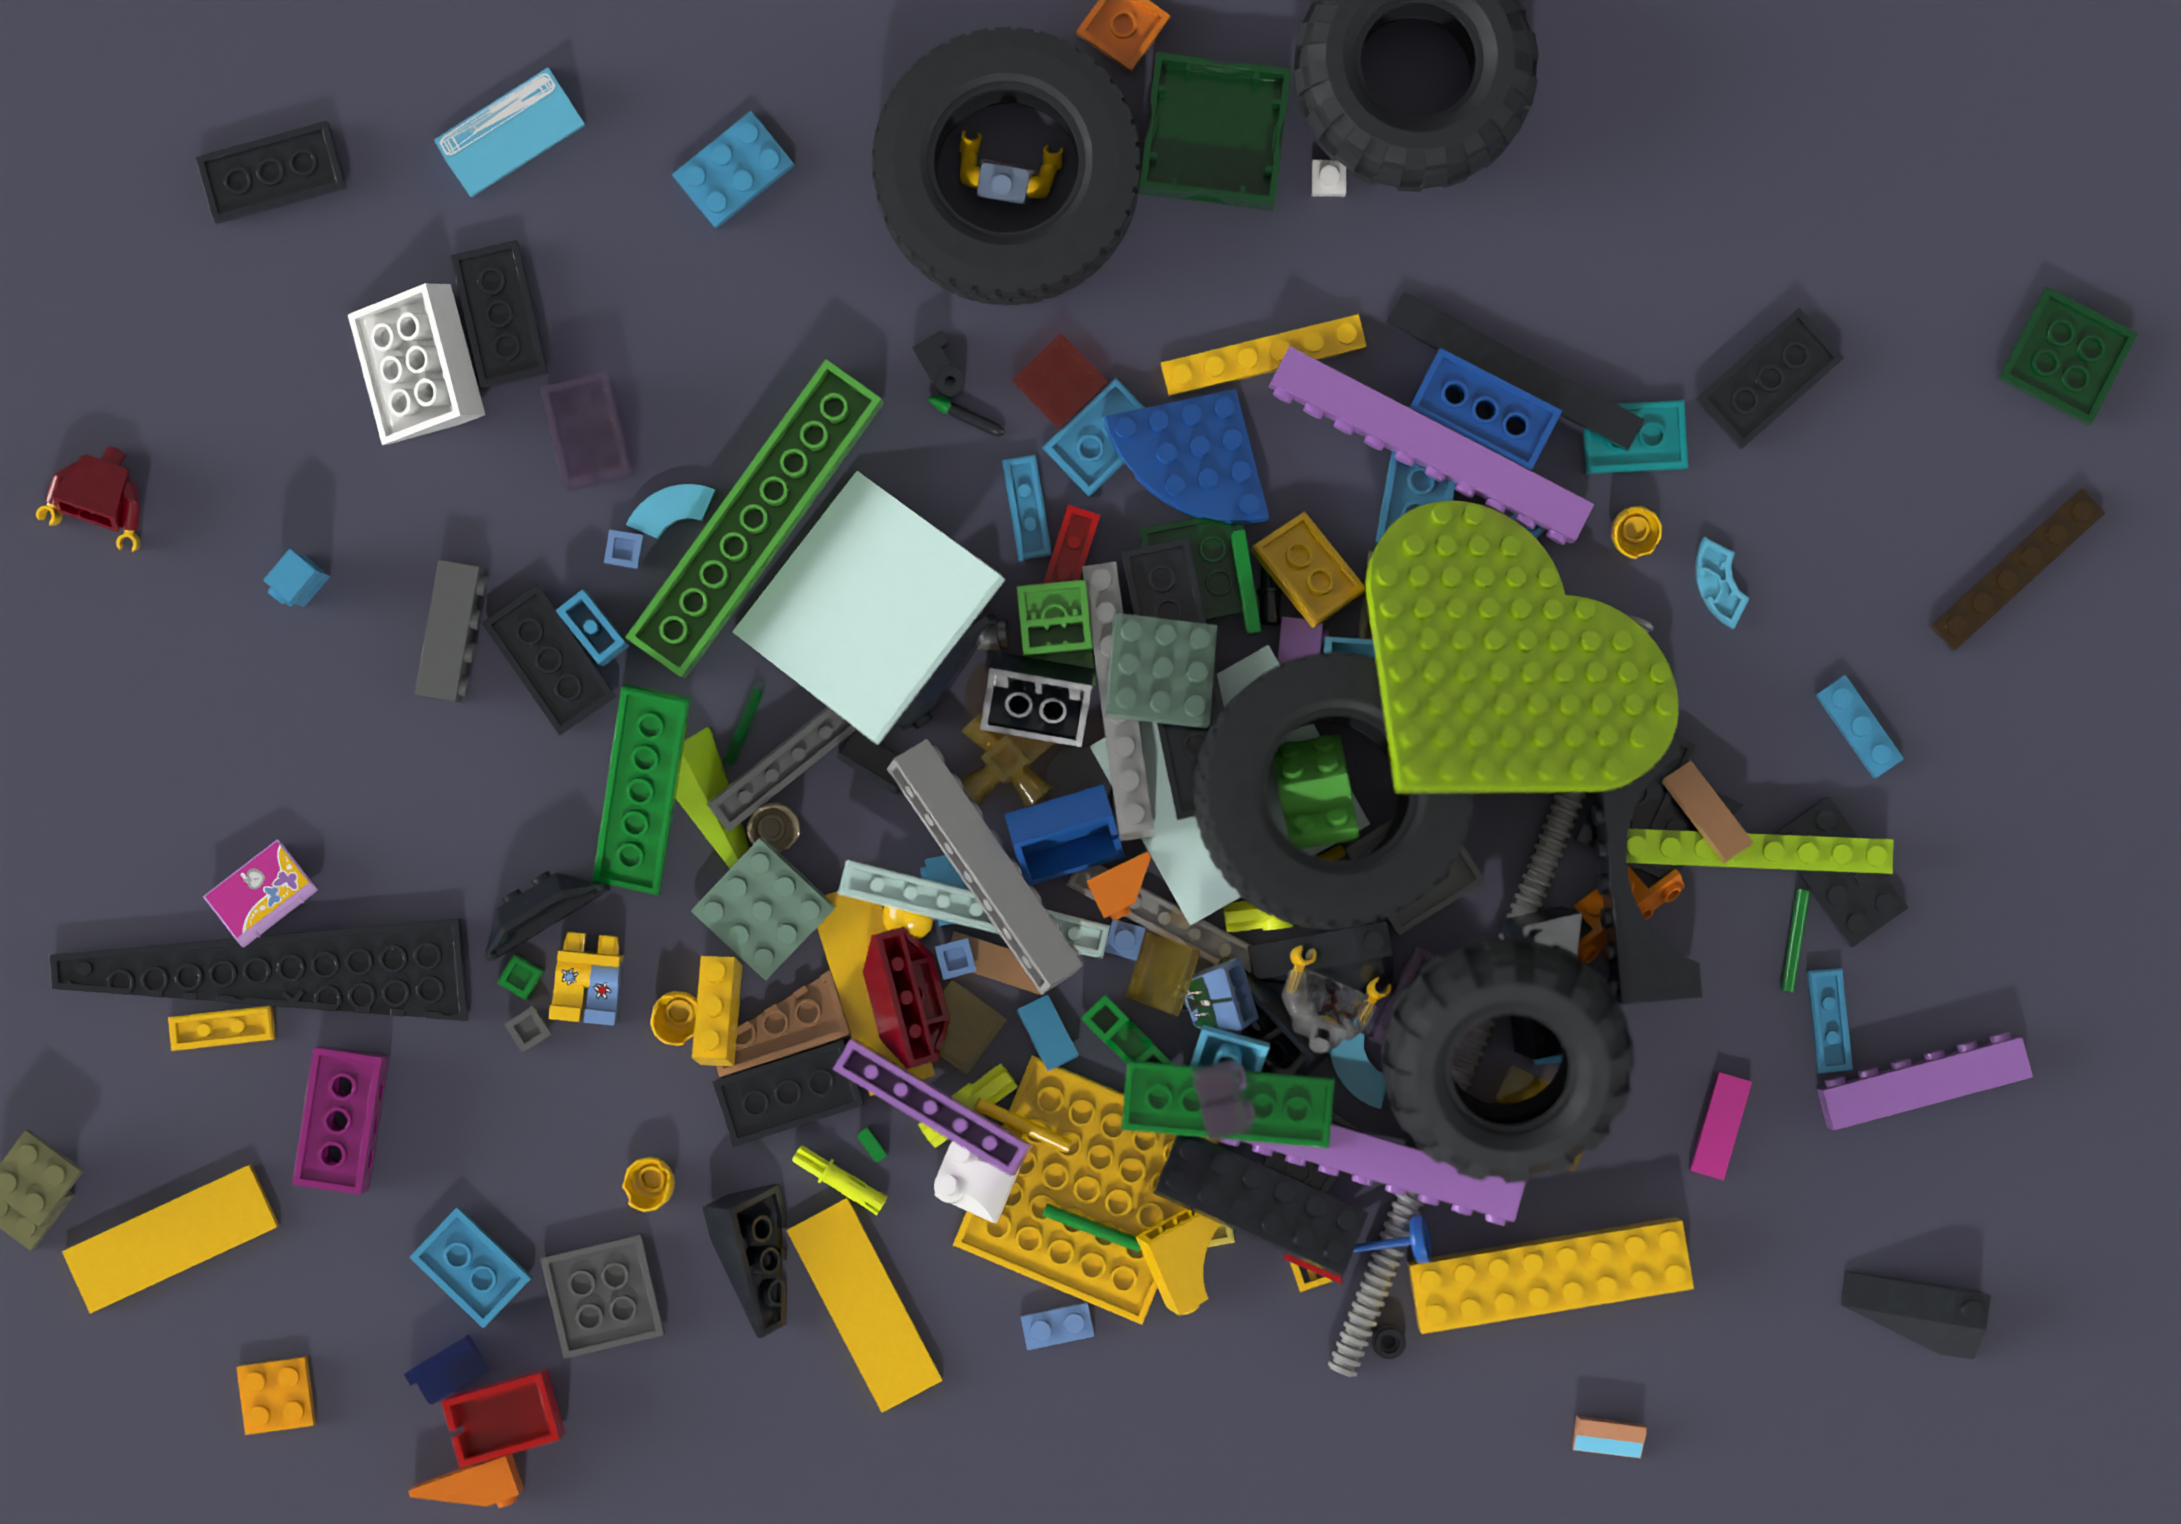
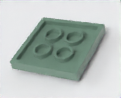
[1105,613,1217,728]
[691,836,836,981]

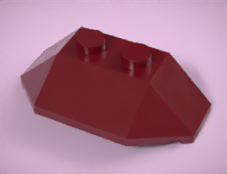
[863,926,950,1069]

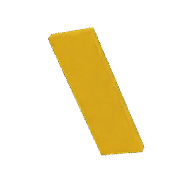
[817,891,936,1096]
[62,1164,279,1314]
[786,1197,943,1413]

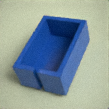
[1004,785,1125,886]

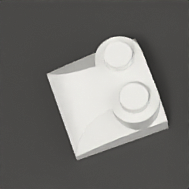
[934,1142,1021,1224]

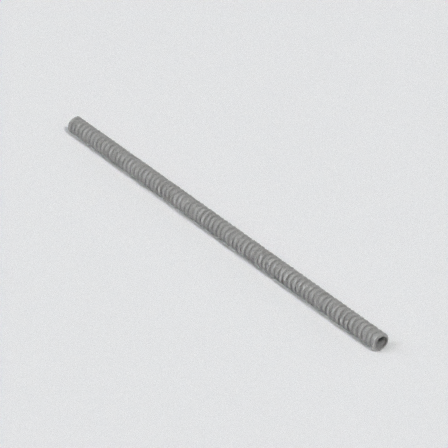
[1328,615,1654,1377]

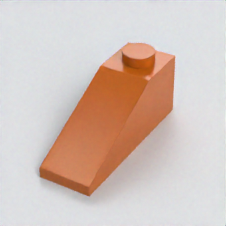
[408,1454,524,1508]

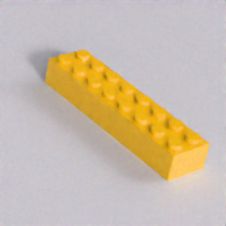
[1407,1217,1694,1334]

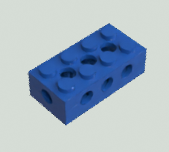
[1409,348,1562,471]

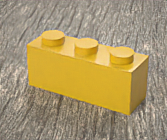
[692,956,743,1066]

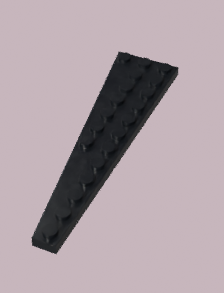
[49,919,469,1021]

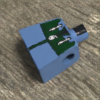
[1174,957,1259,1031]

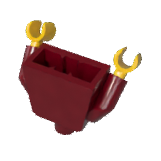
[36,446,141,552]

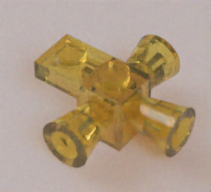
[960,712,1055,808]

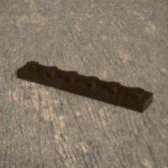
[1930,488,2105,651]

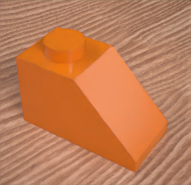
[1086,851,1151,921]

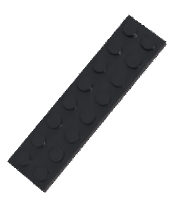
[1121,538,1224,821]

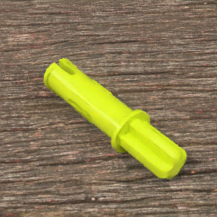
[792,1146,888,1216]

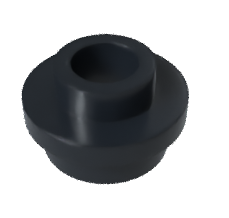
[1371,1324,1406,1359]

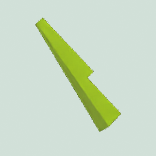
[676,727,750,868]

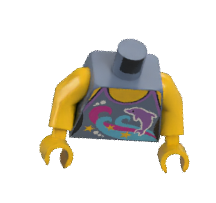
[959,131,1063,204]

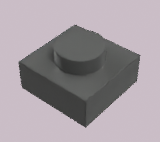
[504,1005,553,1053]

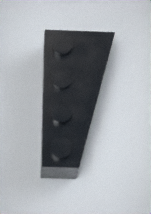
[1502,906,1582,1060]

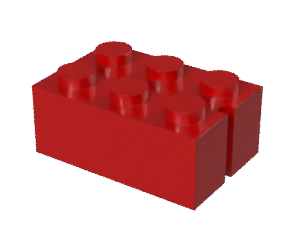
[441,1367,566,1468]

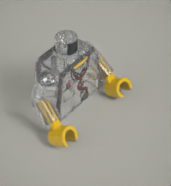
[1282,945,1391,1053]

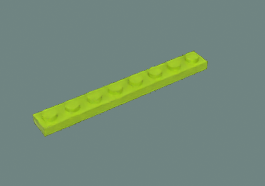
[1626,829,1894,874]

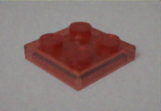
[1012,333,1108,430]

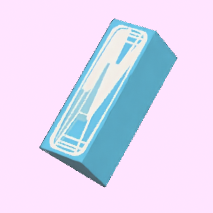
[434,68,585,198]

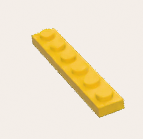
[1160,314,1367,397]

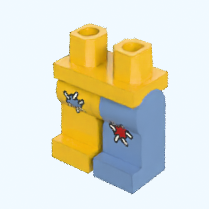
[548,931,624,1026]

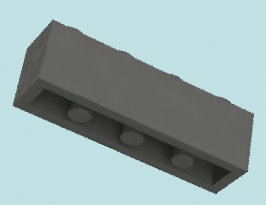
[415,560,488,703]

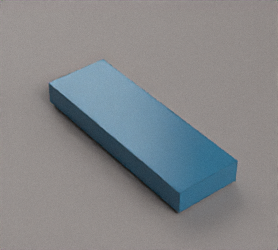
[1002,455,1052,561]
[1806,968,1853,1073]

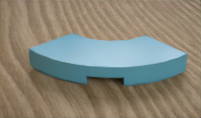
[626,484,716,539]
[1695,537,1750,629]
[1329,1025,1386,1109]

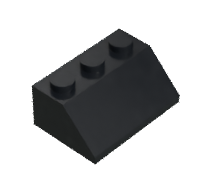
[980,651,1095,747]

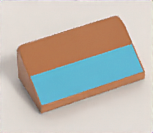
[1572,1415,1647,1459]

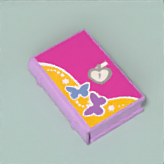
[203,839,318,948]

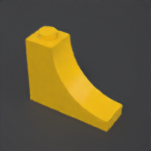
[1136,1208,1221,1316]

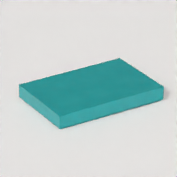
[1582,400,1688,474]

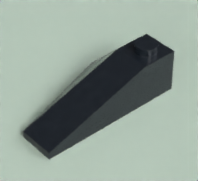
[1218,956,1338,1076]
[702,1184,787,1338]

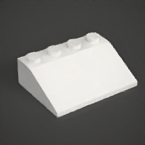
[348,283,485,445]

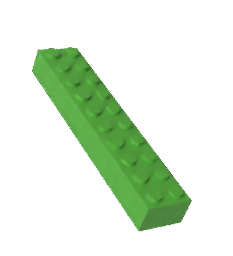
[625,359,884,680]

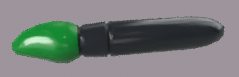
[928,395,1005,436]

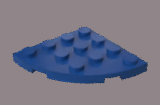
[1103,389,1270,524]

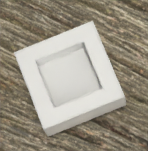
[1311,160,1346,196]

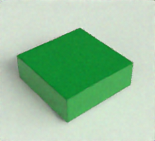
[497,953,545,1000]
[857,1126,889,1162]

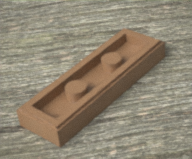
[1662,761,1753,864]
[950,931,1041,995]

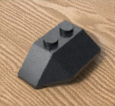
[485,871,610,962]

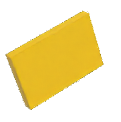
[1250,511,1366,629]

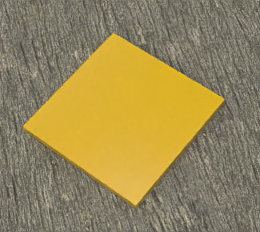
[953,1055,1219,1325]

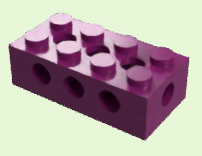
[292,1046,390,1195]

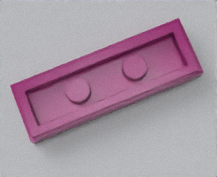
[1689,1071,1752,1180]

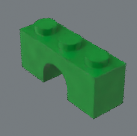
[1081,994,1174,1065]

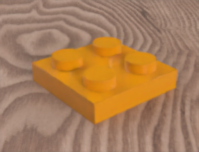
[236,1356,316,1435]

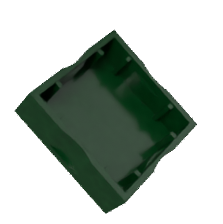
[1139,52,1292,211]

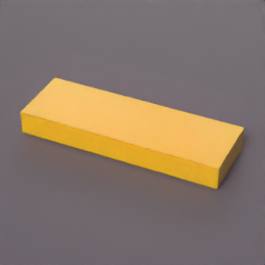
[168,1006,276,1051]

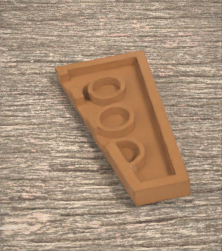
[716,970,851,1078]

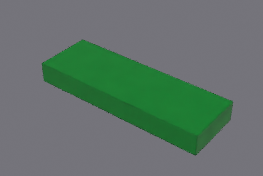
[1230,530,1261,636]

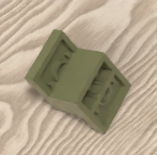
[0,1129,84,1251]

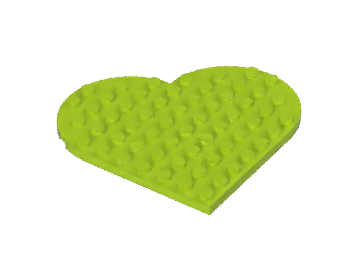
[1366,501,1679,792]

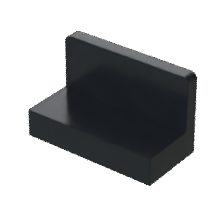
[836,730,899,794]

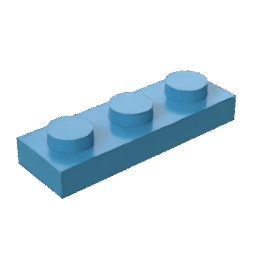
[1815,675,1904,779]

